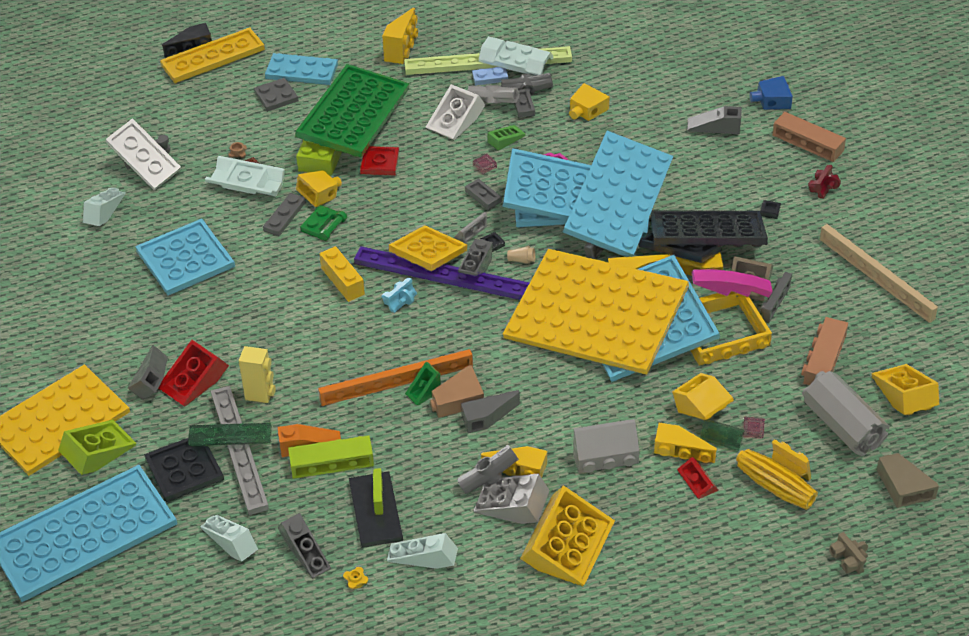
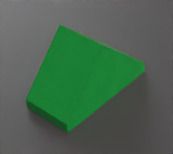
[405,362,441,406]

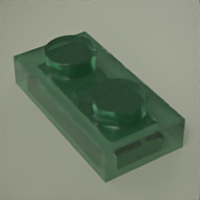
[700,419,745,451]

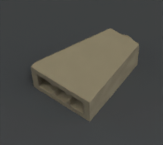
[877,453,939,508]

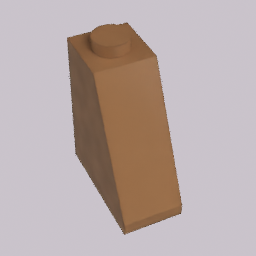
[430,365,484,418]

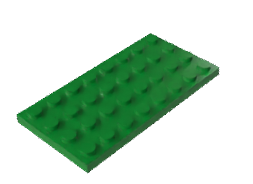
[295,64,410,158]

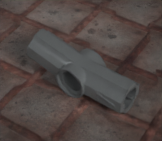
[501,73,553,96]
[457,445,519,494]

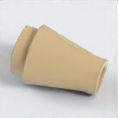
[507,246,535,264]

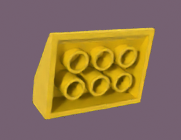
[520,485,615,586]

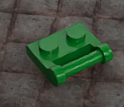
[300,205,347,241]

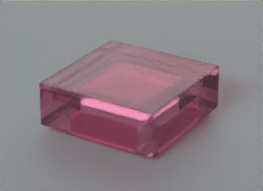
[473,154,497,174]
[743,416,765,438]

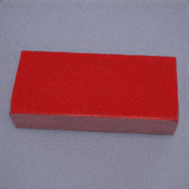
[677,457,719,499]

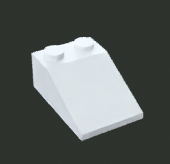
[426,84,485,140]

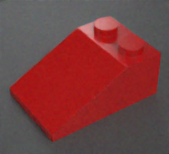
[158,340,229,407]

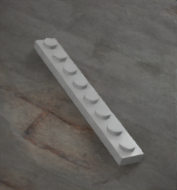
[211,386,269,515]

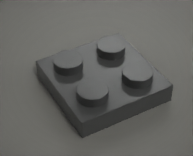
[254,78,299,112]

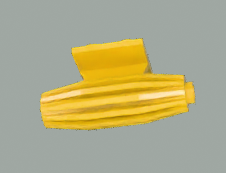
[736,439,818,510]

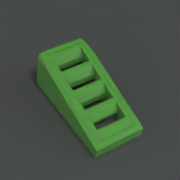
[487,125,525,151]

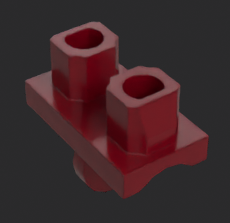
[808,165,841,199]

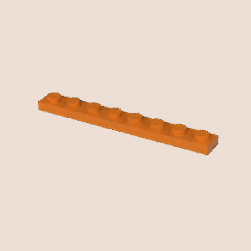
[318,349,473,406]

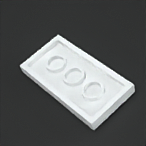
[106,119,181,191]

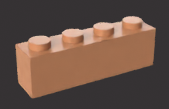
[772,112,846,162]
[801,317,848,385]

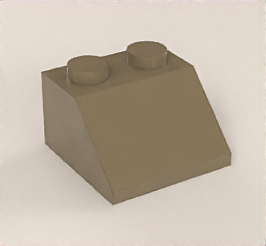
[731,257,774,301]

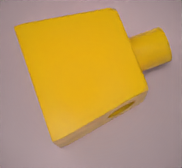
[569,83,610,121]
[296,171,342,207]

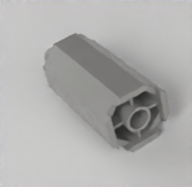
[802,371,890,456]

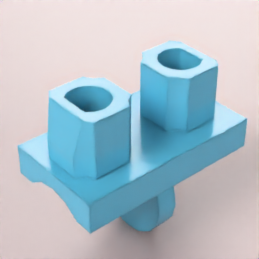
[382,278,417,313]

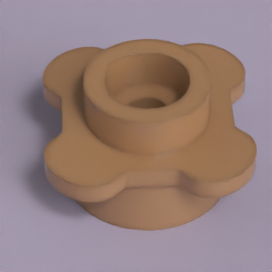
[229,142,247,158]

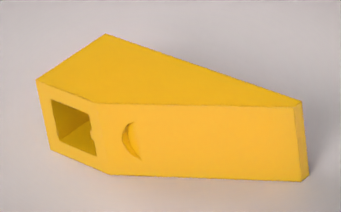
[654,423,717,463]
[481,446,547,478]

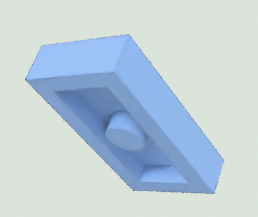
[472,67,508,86]

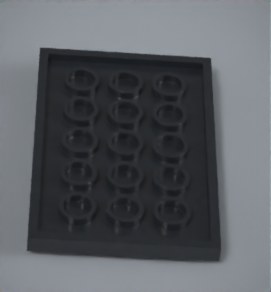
[650,210,768,247]

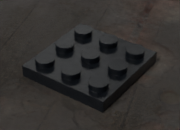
[144,432,224,502]

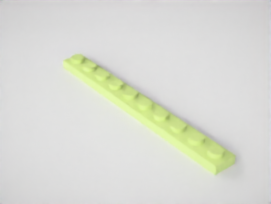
[404,46,572,75]

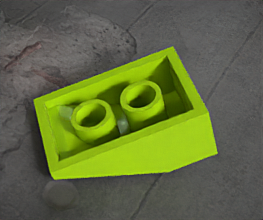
[58,420,137,475]

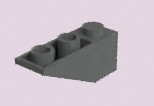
[687,106,742,134]
[458,239,493,276]
[128,345,168,400]
[461,390,520,433]
[278,513,331,579]

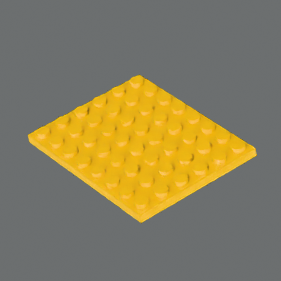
[503,249,689,375]

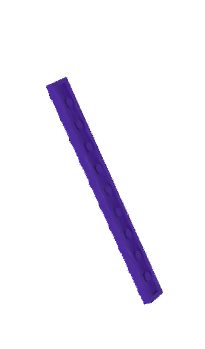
[354,246,530,300]

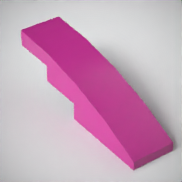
[692,269,772,298]

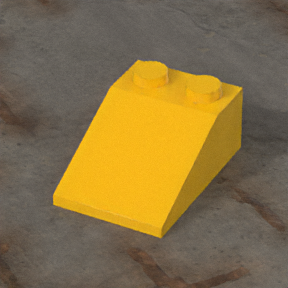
[872,364,939,415]

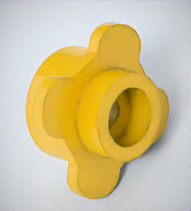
[343,567,368,589]

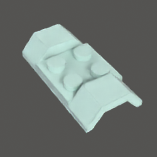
[479,36,553,76]
[205,156,285,197]

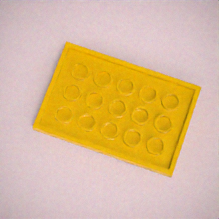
[0,364,130,476]

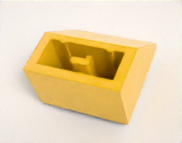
[672,373,734,420]

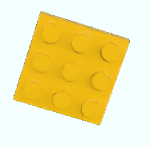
[389,225,467,271]

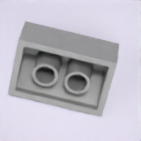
[573,419,639,473]

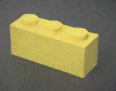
[239,346,276,403]

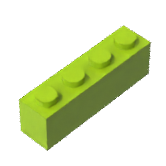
[288,435,374,479]

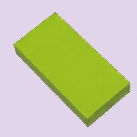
[373,468,383,515]

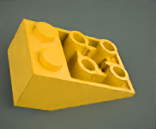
[382,8,418,64]

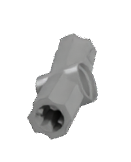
[467,85,520,103]

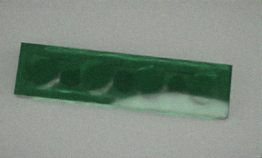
[188,423,272,446]

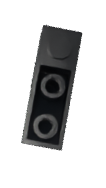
[162,23,212,58]

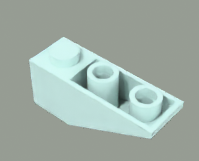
[83,188,125,226]
[200,515,258,562]
[387,533,458,569]

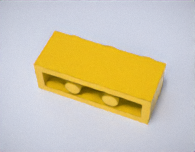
[319,246,365,302]

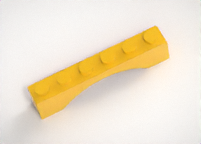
[608,252,723,276]

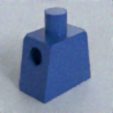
[749,76,793,110]

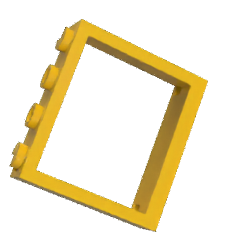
[690,291,772,366]

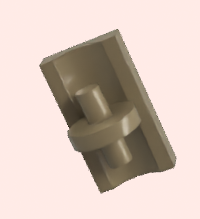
[829,532,868,574]

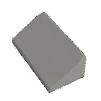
[454,212,487,243]

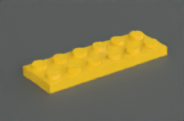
[160,27,265,83]

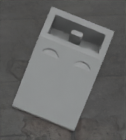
[474,474,550,524]

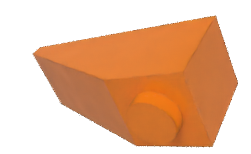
[277,424,341,457]

